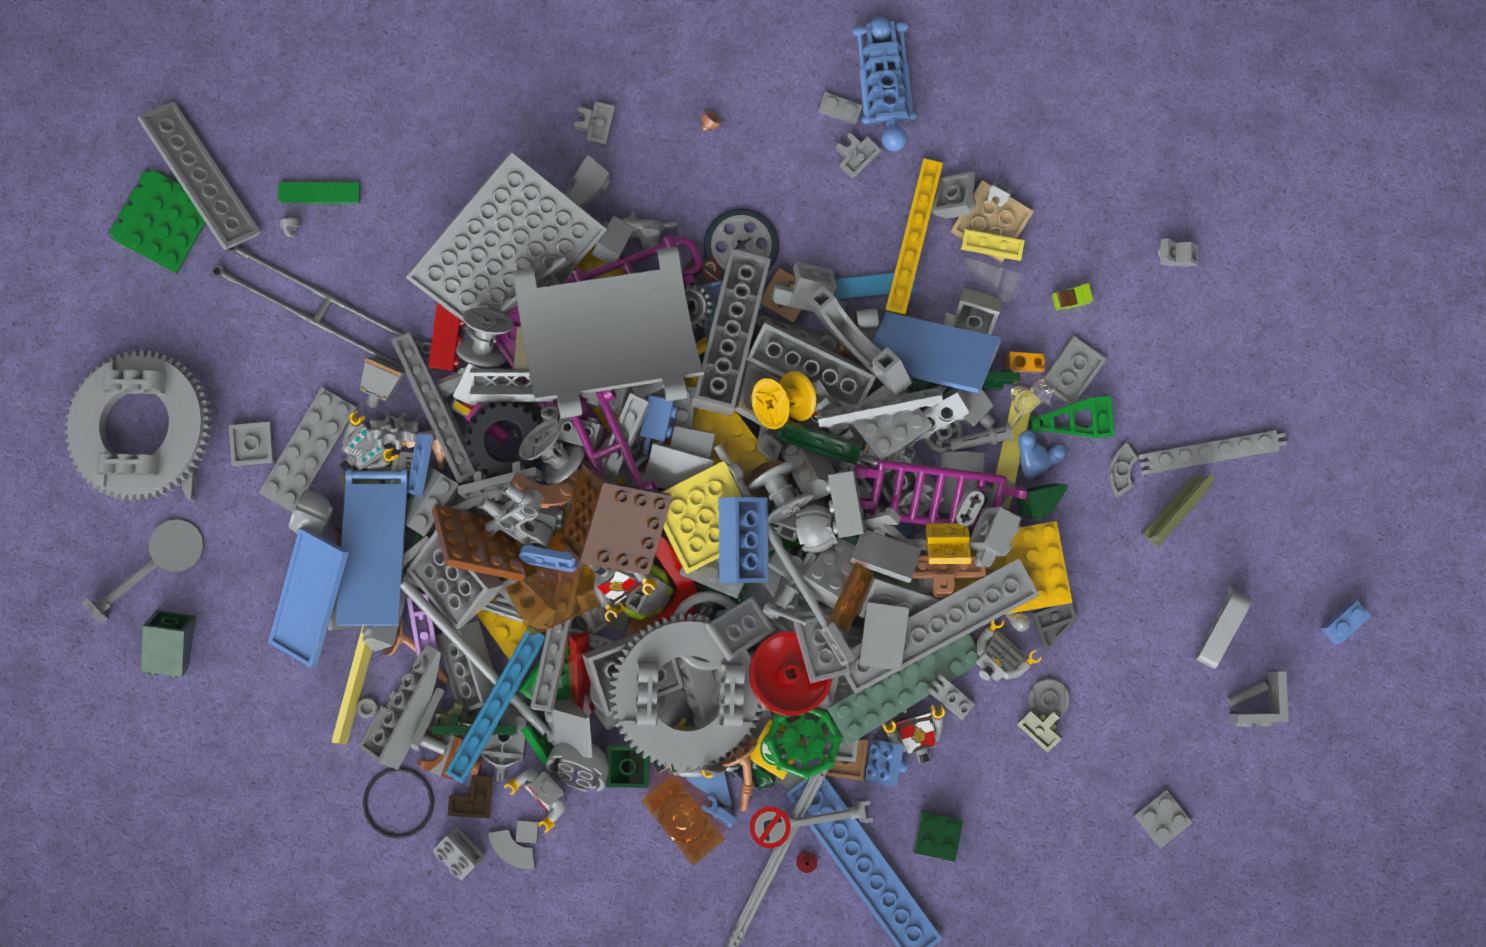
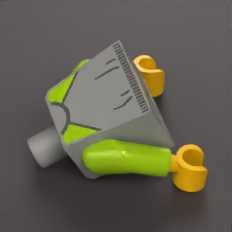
[616,563,673,620]

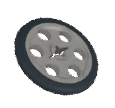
[703,208,779,278]

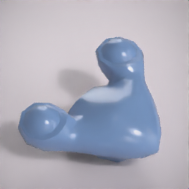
[1018,431,1066,479]

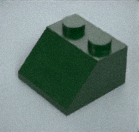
[1016,483,1068,519]
[606,745,650,788]

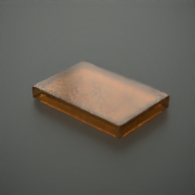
[829,562,874,631]

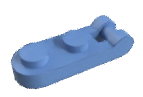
[519,545,578,572]

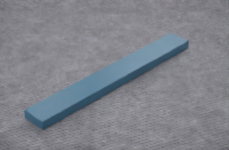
[759,273,916,308]
[445,626,546,784]

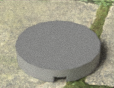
[1028,679,1070,716]

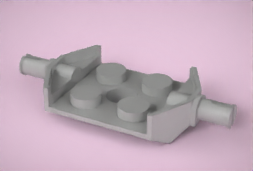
[481,702,527,782]

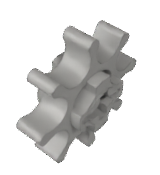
[367,412,418,449]

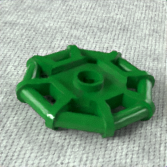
[764,708,843,780]

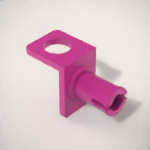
[466,403,511,444]

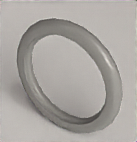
[674,591,737,671]

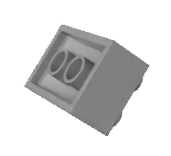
[545,698,592,758]

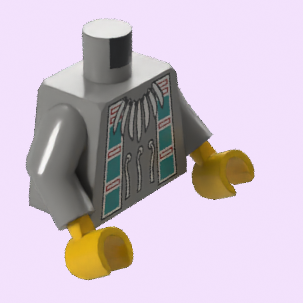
[339,410,399,472]

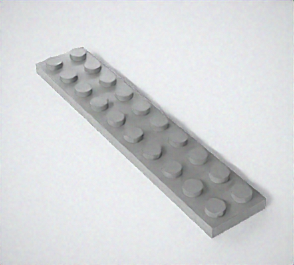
[845,559,1039,694]

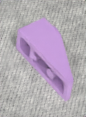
[407,590,437,658]

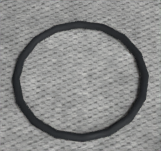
[363,767,434,839]

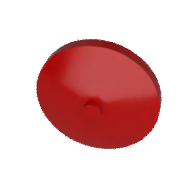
[749,631,832,716]

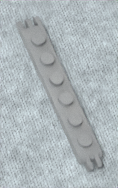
[1138,430,1288,475]

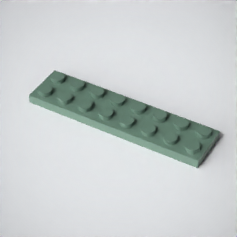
[827,633,978,745]

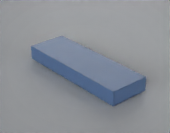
[407,432,434,496]

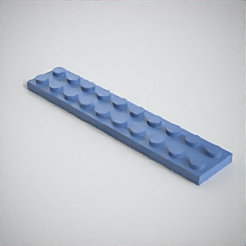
[786,777,942,947]

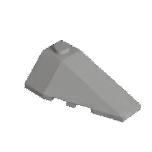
[565,155,611,208]

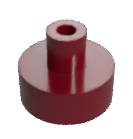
[796,852,817,873]

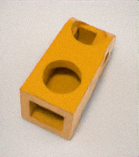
[1006,352,1045,373]

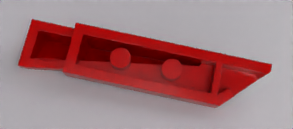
[567,632,594,717]

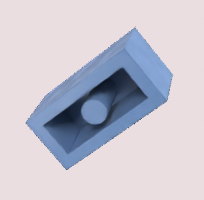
[1321,600,1371,644]

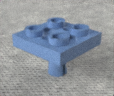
[865,739,908,787]

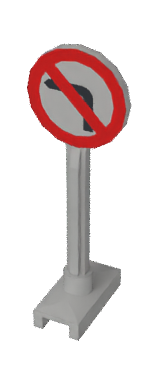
[749,799,873,848]

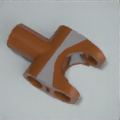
[417,730,484,779]

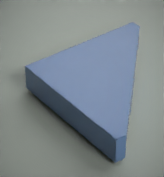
[686,772,732,808]

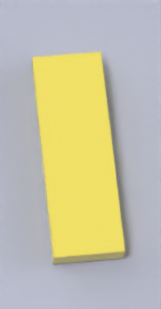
[961,229,1025,261]

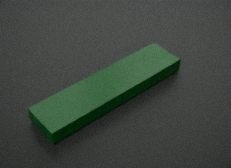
[278,182,360,204]

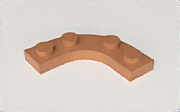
[510,468,581,508]

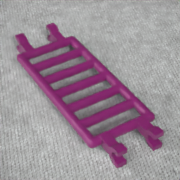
[854,460,1027,531]

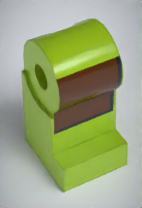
[1052,283,1093,311]

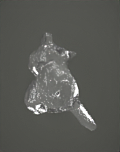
[1009,380,1055,429]

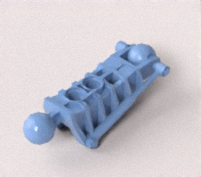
[852,16,917,152]

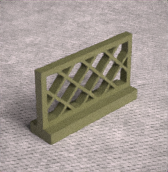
[1142,473,1215,548]

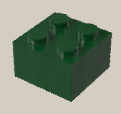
[912,810,963,862]

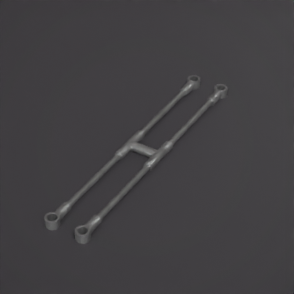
[211,245,431,370]

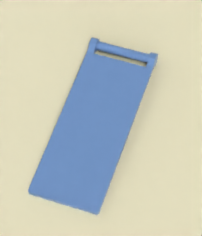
[336,469,409,626]

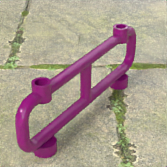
[562,235,702,288]
[567,389,658,491]

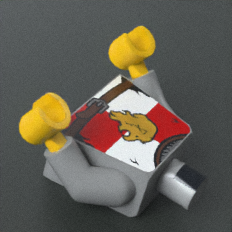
[592,566,657,622]
[882,704,945,764]
[504,768,566,833]

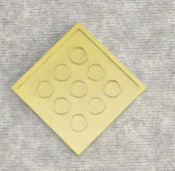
[662,461,742,574]

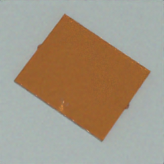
[505,566,600,637]

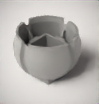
[289,490,334,535]
[796,505,838,553]

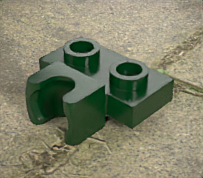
[981,369,1020,391]

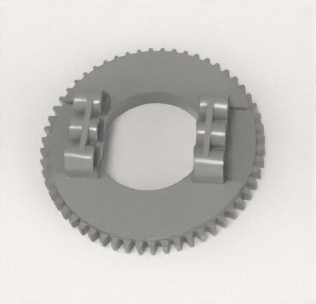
[65,350,212,502]
[609,614,762,770]

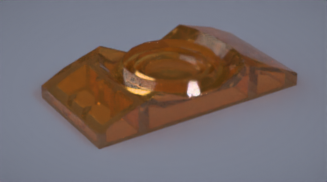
[641,774,725,866]

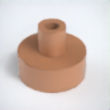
[701,110,722,131]

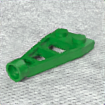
[1029,395,1114,438]

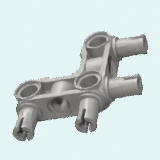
[479,482,553,551]

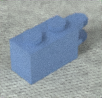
[640,395,678,455]

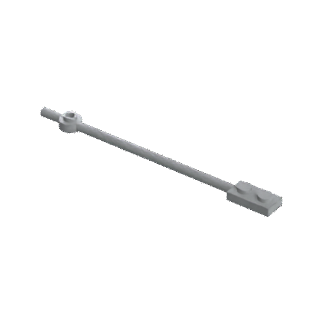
[714,444,856,666]

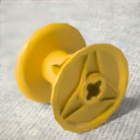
[751,371,816,429]

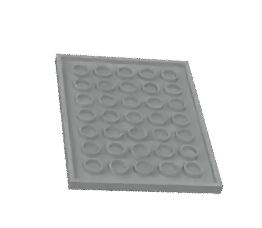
[406,151,607,345]

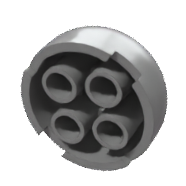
[545,742,609,792]

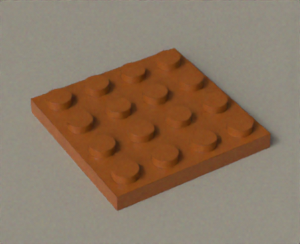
[432,505,526,581]

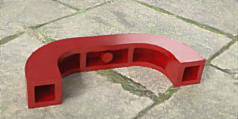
[655,535,697,624]

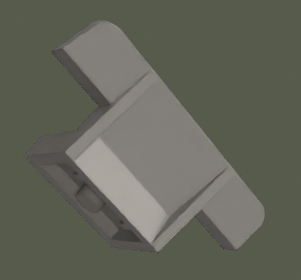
[772,261,847,312]

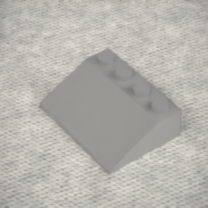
[407,530,504,631]
[582,627,684,717]

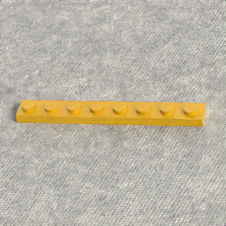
[885,158,943,316]

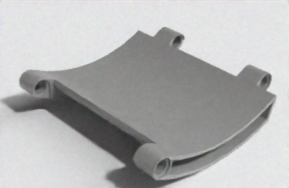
[512,247,703,419]

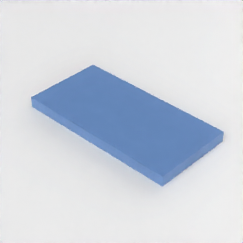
[872,312,1001,393]
[268,528,349,668]

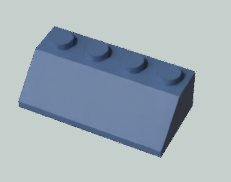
[719,497,768,583]

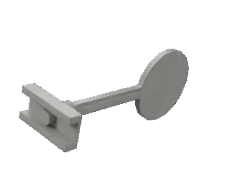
[81,519,203,624]

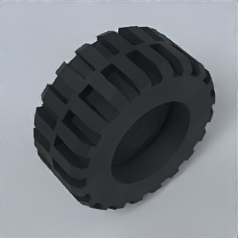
[464,401,541,477]

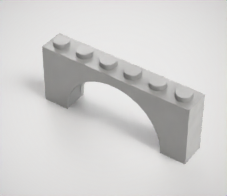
[807,285,912,397]

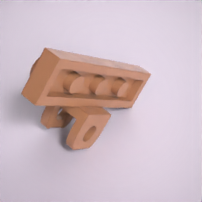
[912,556,986,598]

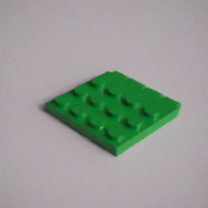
[108,170,206,274]

